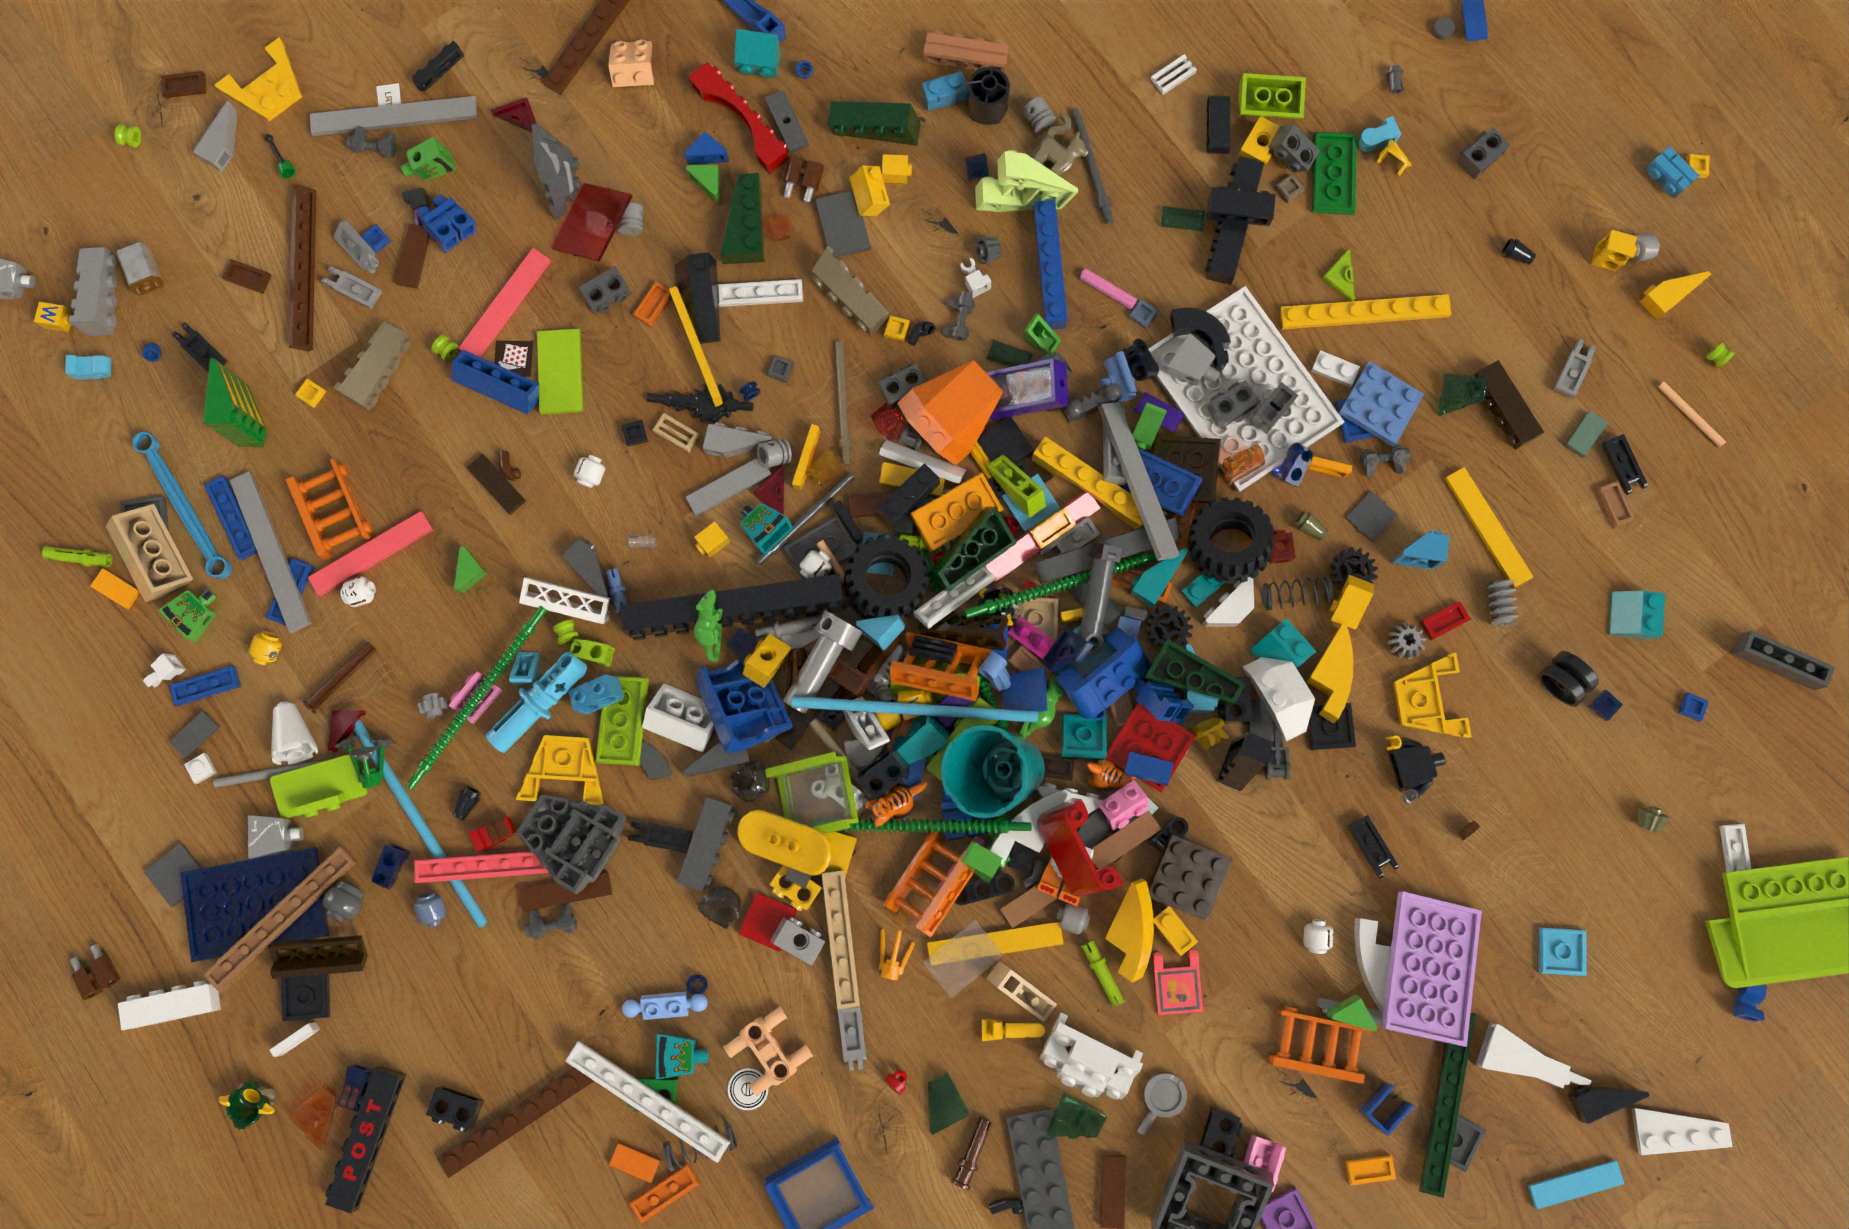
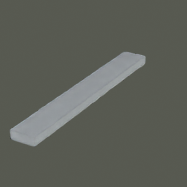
[310,96,478,136]
[1098,402,1180,561]
[230,471,312,633]

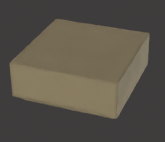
[1274,173,1305,203]

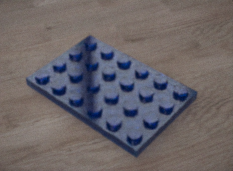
[181,847,329,962]

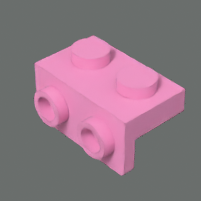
[449,671,502,724]
[1098,780,1150,831]
[1243,1134,1286,1192]

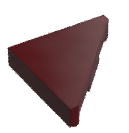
[491,97,537,132]
[753,465,784,515]
[327,710,366,752]

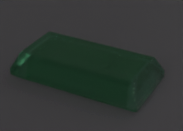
[1161,206,1205,231]
[986,339,1033,367]

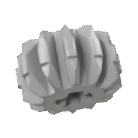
[1387,622,1427,660]

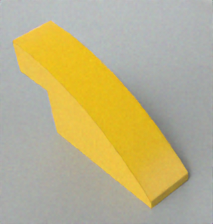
[1306,624,1354,723]
[1105,878,1154,983]

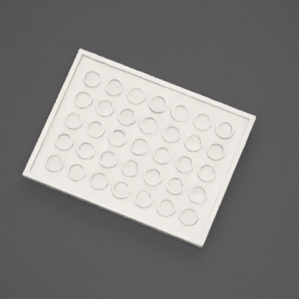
[1149,286,1344,493]

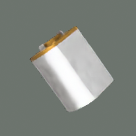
[117,242,164,295]

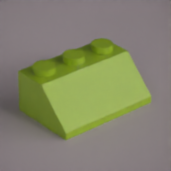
[1238,73,1306,119]

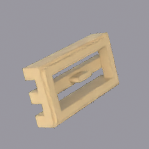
[652,413,700,453]

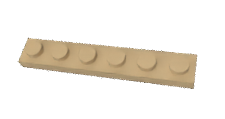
[822,870,860,1010]

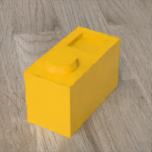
[849,165,890,216]
[1329,575,1374,630]
[1153,906,1198,956]

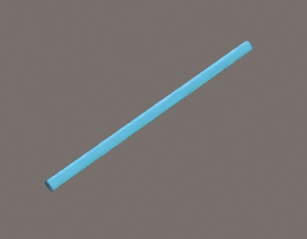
[791,696,1038,722]
[354,720,488,928]

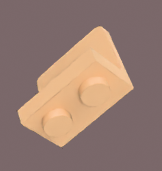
[608,40,654,87]

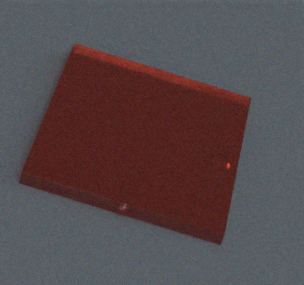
[551,183,633,262]

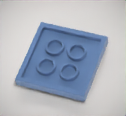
[1338,361,1424,447]

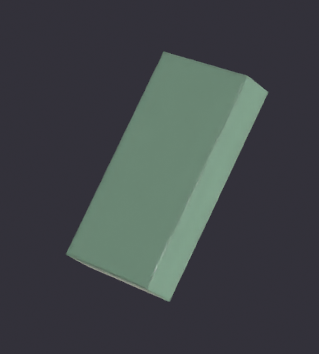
[1565,410,1608,458]

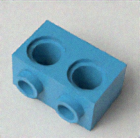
[568,674,624,715]

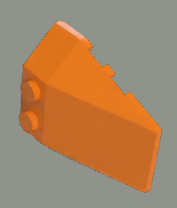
[897,360,1004,466]

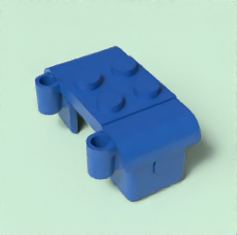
[1056,628,1151,720]

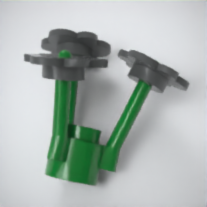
[335,737,396,788]

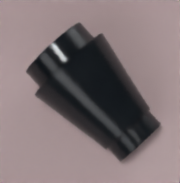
[1502,238,1536,265]
[452,786,481,820]

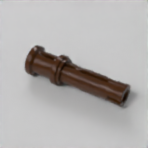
[951,1117,993,1190]

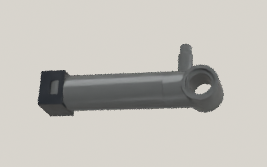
[1077,542,1123,655]

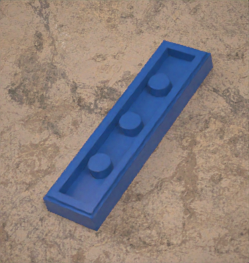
[204,475,258,561]

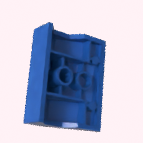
[695,658,793,754]

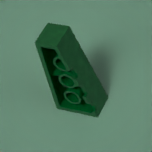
[827,101,921,146]
[720,173,765,264]
[929,506,1017,591]
[1143,639,1246,705]

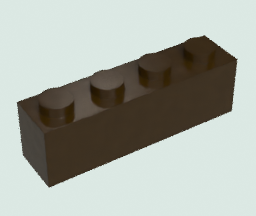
[1470,360,1544,450]

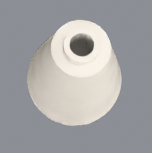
[271,701,318,765]

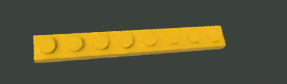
[1280,294,1451,330]

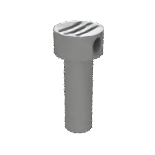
[783,610,863,714]

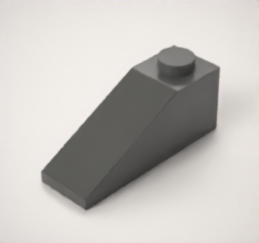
[561,538,612,605]
[683,742,751,777]

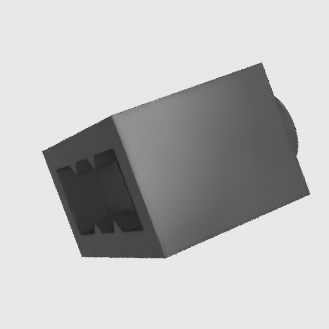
[1268,124,1320,173]
[1457,128,1511,180]
[579,266,631,315]
[878,364,926,410]
[1207,380,1260,429]
[1250,382,1299,434]

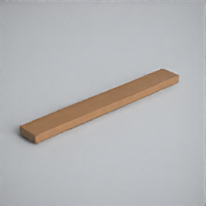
[1000,811,1161,928]
[203,846,357,991]

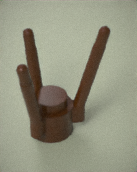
[785,648,808,696]

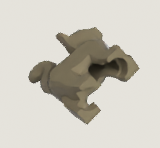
[1029,114,1088,176]

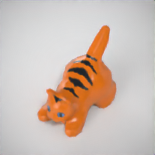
[1087,759,1136,792]
[865,782,928,827]

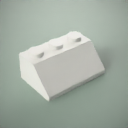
[642,684,715,752]

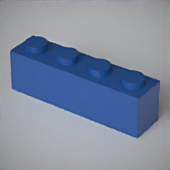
[452,350,539,415]

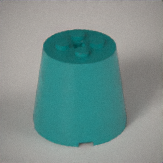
[941,725,1045,818]

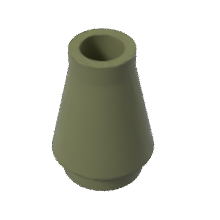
[1294,510,1328,540]

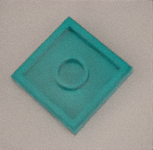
[1062,714,1107,759]

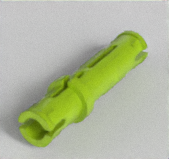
[42,546,112,567]
[1081,940,1125,1008]

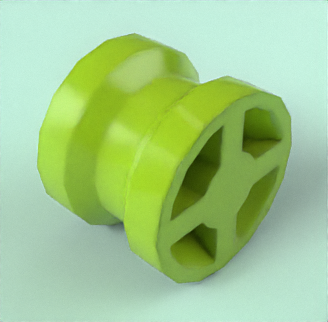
[115,124,141,148]
[431,335,459,362]
[1706,342,1735,369]
[553,620,579,645]

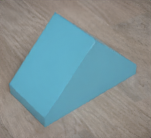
[856,615,905,651]
[509,652,540,686]

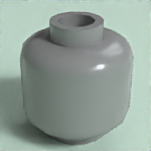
[1630,232,1660,262]
[1056,903,1091,934]

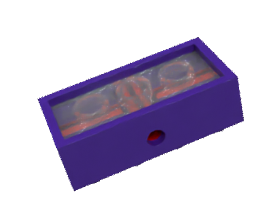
[986,358,1068,420]

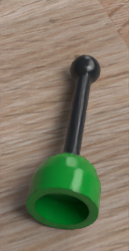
[265,134,296,179]

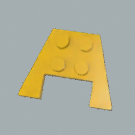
[214,38,302,121]
[1393,653,1472,738]
[516,735,604,806]

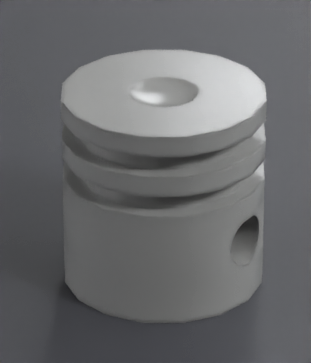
[1022,97,1056,133]
[618,203,643,236]
[757,438,792,468]

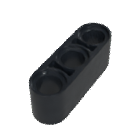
[1207,95,1230,154]
[954,873,1015,905]

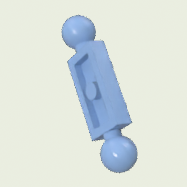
[622,991,708,1020]

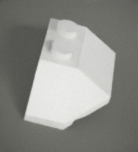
[1242,657,1315,742]

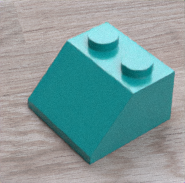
[734,29,781,78]
[1608,591,1665,640]
[1249,618,1316,668]

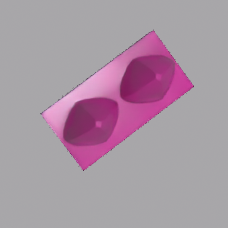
[1008,616,1055,660]

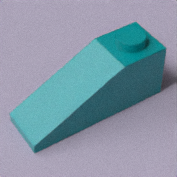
[1130,548,1189,608]

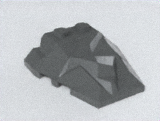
[532,124,581,220]
[516,794,626,894]

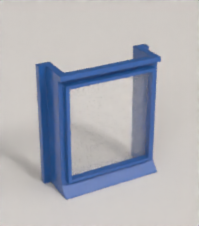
[765,1137,875,1229]

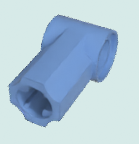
[978,652,1011,692]

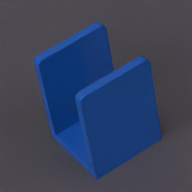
[1359,1082,1414,1136]

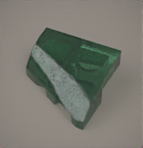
[1438,373,1490,416]
[928,1071,970,1135]
[1046,1093,1107,1140]

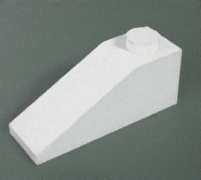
[843,696,890,750]

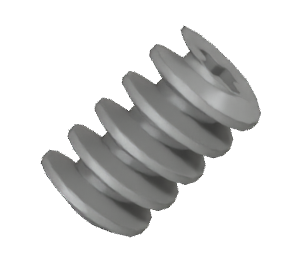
[1487,580,1519,627]

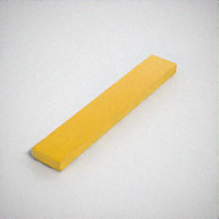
[669,286,723,407]
[1444,467,1533,588]
[927,922,1064,965]

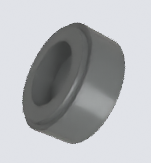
[1432,17,1455,40]

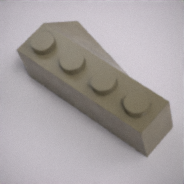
[812,246,889,335]
[333,321,412,411]

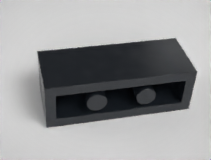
[1206,186,1276,226]
[878,463,940,529]

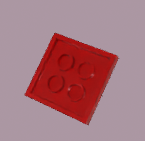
[1106,702,1196,793]

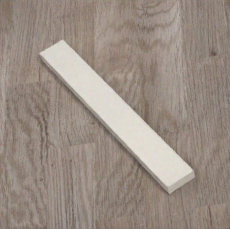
[566,1041,731,1163]

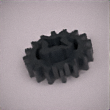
[1329,547,1378,590]
[1145,604,1193,649]

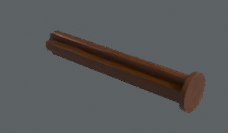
[302,642,376,714]

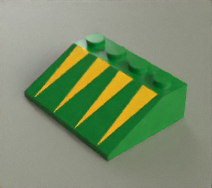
[203,359,267,447]

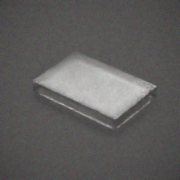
[923,920,1003,999]

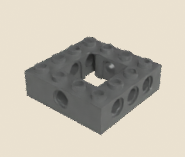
[1151,1140,1274,1229]

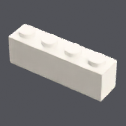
[118,980,221,1030]

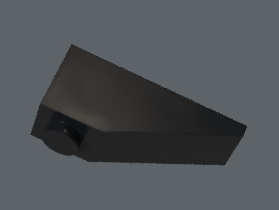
[1568,1085,1650,1124]

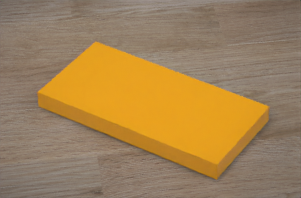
[909,472,1003,552]

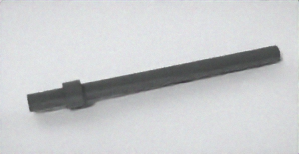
[1071,108,1114,224]
[755,472,855,566]

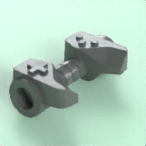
[347,126,396,158]
[943,292,975,341]
[1360,445,1411,478]
[525,903,577,940]

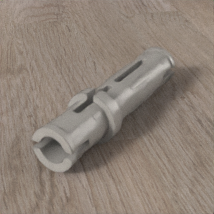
[755,614,820,642]

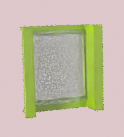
[765,752,859,834]

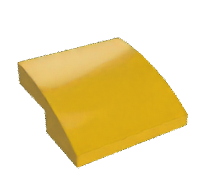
[814,825,857,878]

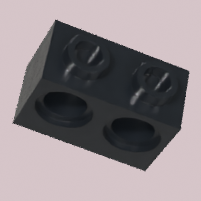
[1218,677,1252,724]
[857,746,910,800]
[426,1086,484,1132]
[1199,1107,1242,1158]

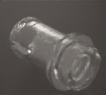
[628,533,657,550]

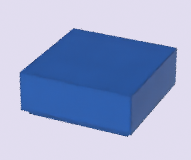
[361,224,391,254]
[1678,692,1709,722]

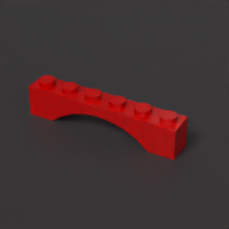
[688,62,789,175]

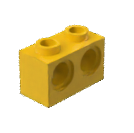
[1591,230,1637,272]
[770,865,823,911]

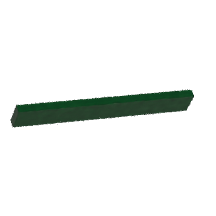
[1419,1013,1476,1198]

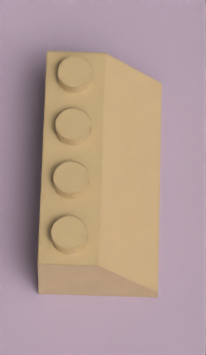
[106,504,193,602]

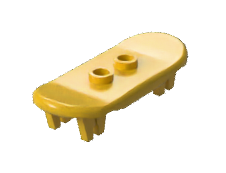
[737,810,832,875]

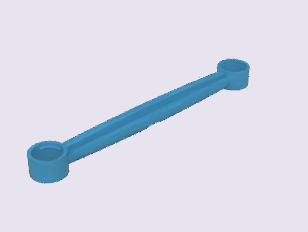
[132,432,232,580]

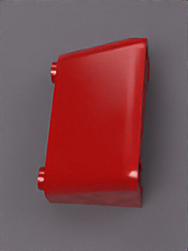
[1037,798,1124,897]

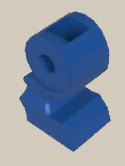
[1733,984,1767,1022]

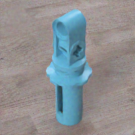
[485,652,587,753]

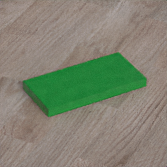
[1312,132,1357,215]

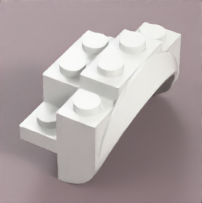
[1039,1013,1143,1100]

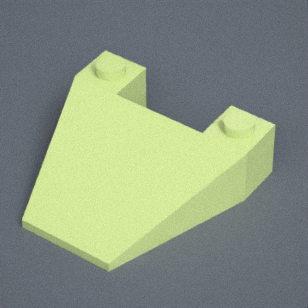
[975,150,1078,212]

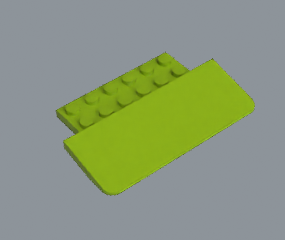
[1705,856,1849,988]

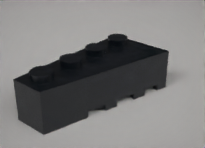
[1216,732,1274,791]

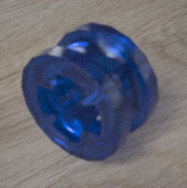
[739,382,761,401]
[686,974,708,995]

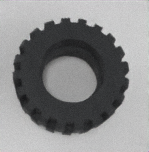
[1189,497,1274,584]
[844,535,929,619]

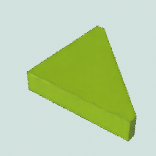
[1322,249,1355,302]

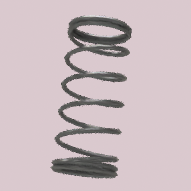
[1262,575,1334,611]
[663,1121,737,1171]

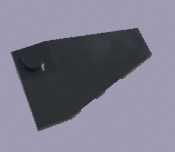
[675,252,721,344]

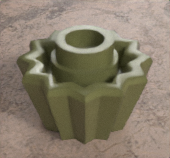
[1638,806,1671,833]

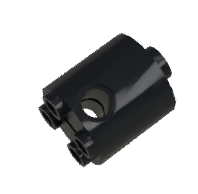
[967,67,1010,125]

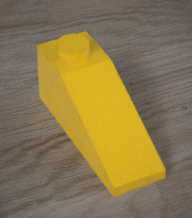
[1639,271,1711,320]

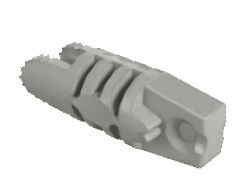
[866,645,908,696]

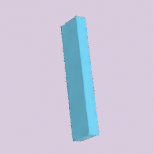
[1527,1160,1625,1209]

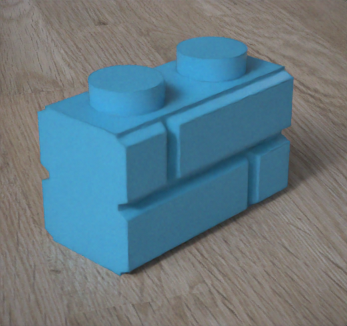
[922,71,968,111]
[1645,146,1700,198]

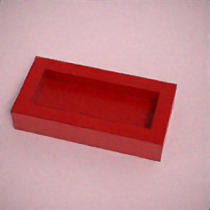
[1420,601,1471,640]

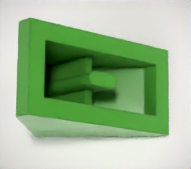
[685,165,720,204]
[1023,314,1061,354]
[454,546,488,593]
[961,841,1003,883]
[1326,995,1377,1032]

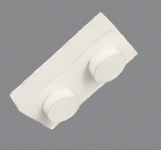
[1311,350,1360,388]

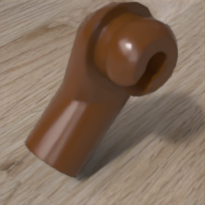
[499,451,521,481]

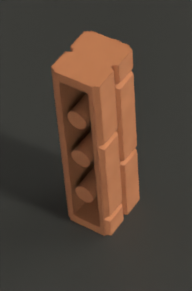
[923,31,1009,73]

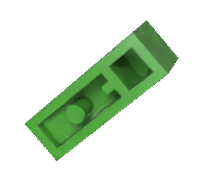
[1133,402,1167,451]

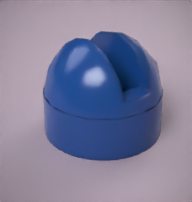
[796,61,814,79]
[142,343,161,362]

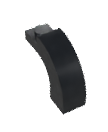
[1169,308,1231,371]

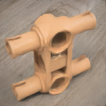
[723,1006,813,1097]

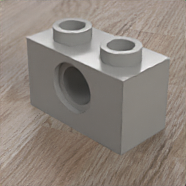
[770,917,825,966]

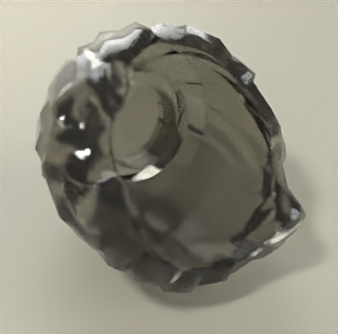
[730,760,770,802]
[698,886,741,929]

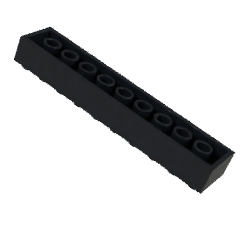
[620,574,845,641]

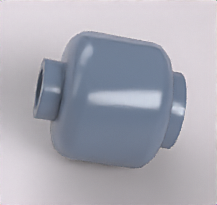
[414,892,446,927]

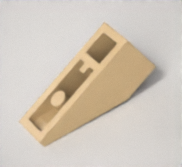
[986,961,1057,1022]

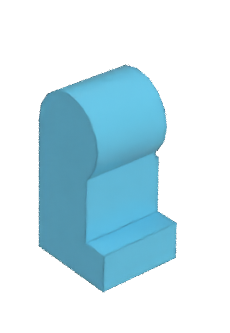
[1358,116,1401,152]
[65,355,112,380]

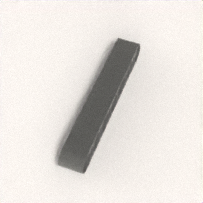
[1034,517,1182,584]

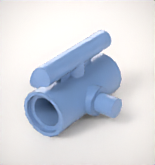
[1099,351,1137,403]

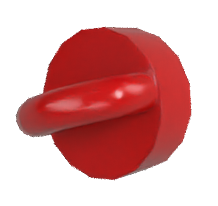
[884,1070,907,1095]

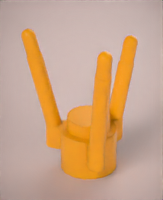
[878,929,915,980]

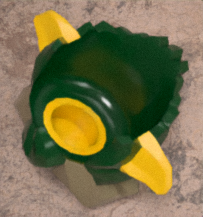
[218,1080,276,1130]

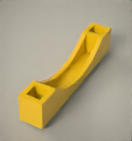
[1032,436,1143,530]

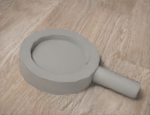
[1137,1073,1187,1136]

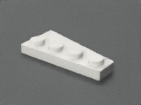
[1631,1107,1732,1155]

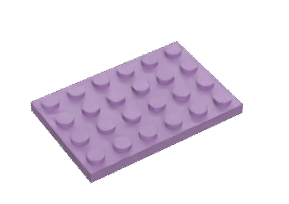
[1381,891,1482,1047]

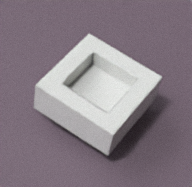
[184,753,217,784]

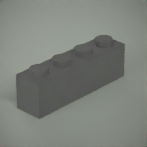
[1732,630,1835,690]
[677,797,736,892]

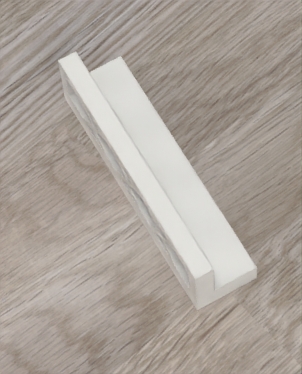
[519,577,611,624]

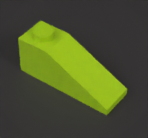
[986,454,1046,518]

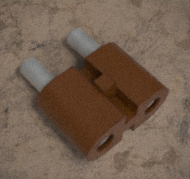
[783,156,824,203]
[70,944,120,1000]

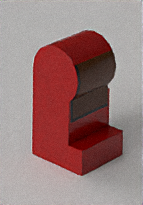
[468,816,516,852]

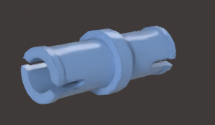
[605,569,628,614]

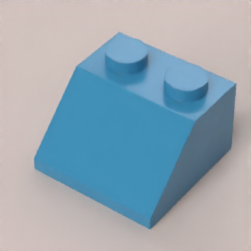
[1391,531,1450,570]

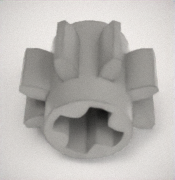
[418,693,448,719]

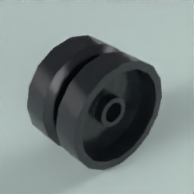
[1538,651,1599,707]

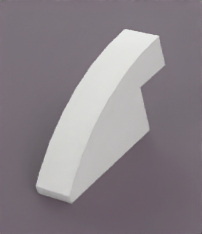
[989,790,1069,861]
[1354,918,1391,1013]

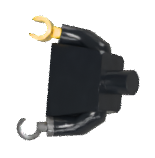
[1385,735,1446,804]

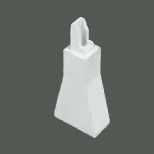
[1475,1022,1591,1088]

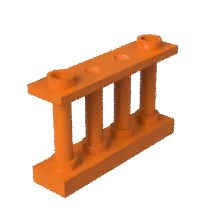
[285,458,373,560]
[890,632,991,701]
[883,831,974,937]
[1269,1006,1372,1084]

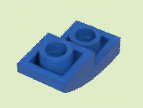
[1461,0,1488,41]

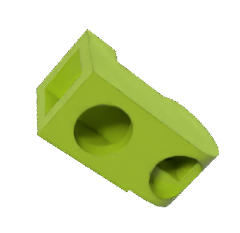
[570,638,615,667]

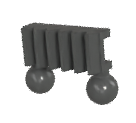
[1065,383,1122,423]

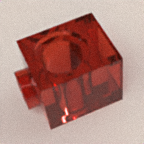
[871,402,907,441]
[1269,530,1296,564]

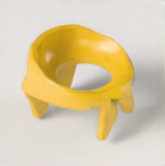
[1376,139,1411,176]
[1192,717,1229,751]

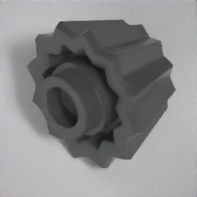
[975,235,1002,265]

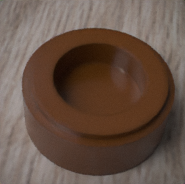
[1458,820,1480,840]

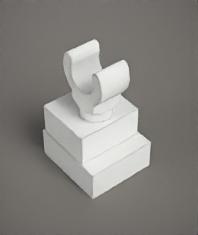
[961,258,991,298]
[143,653,186,688]

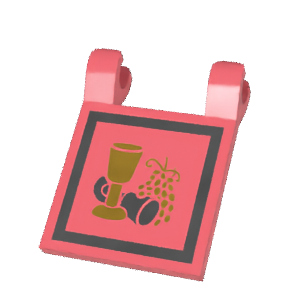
[1152,949,1203,1015]

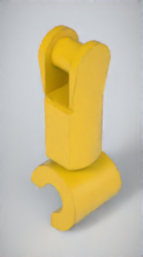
[982,1019,1045,1041]

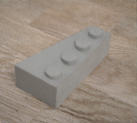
[69,247,117,336]

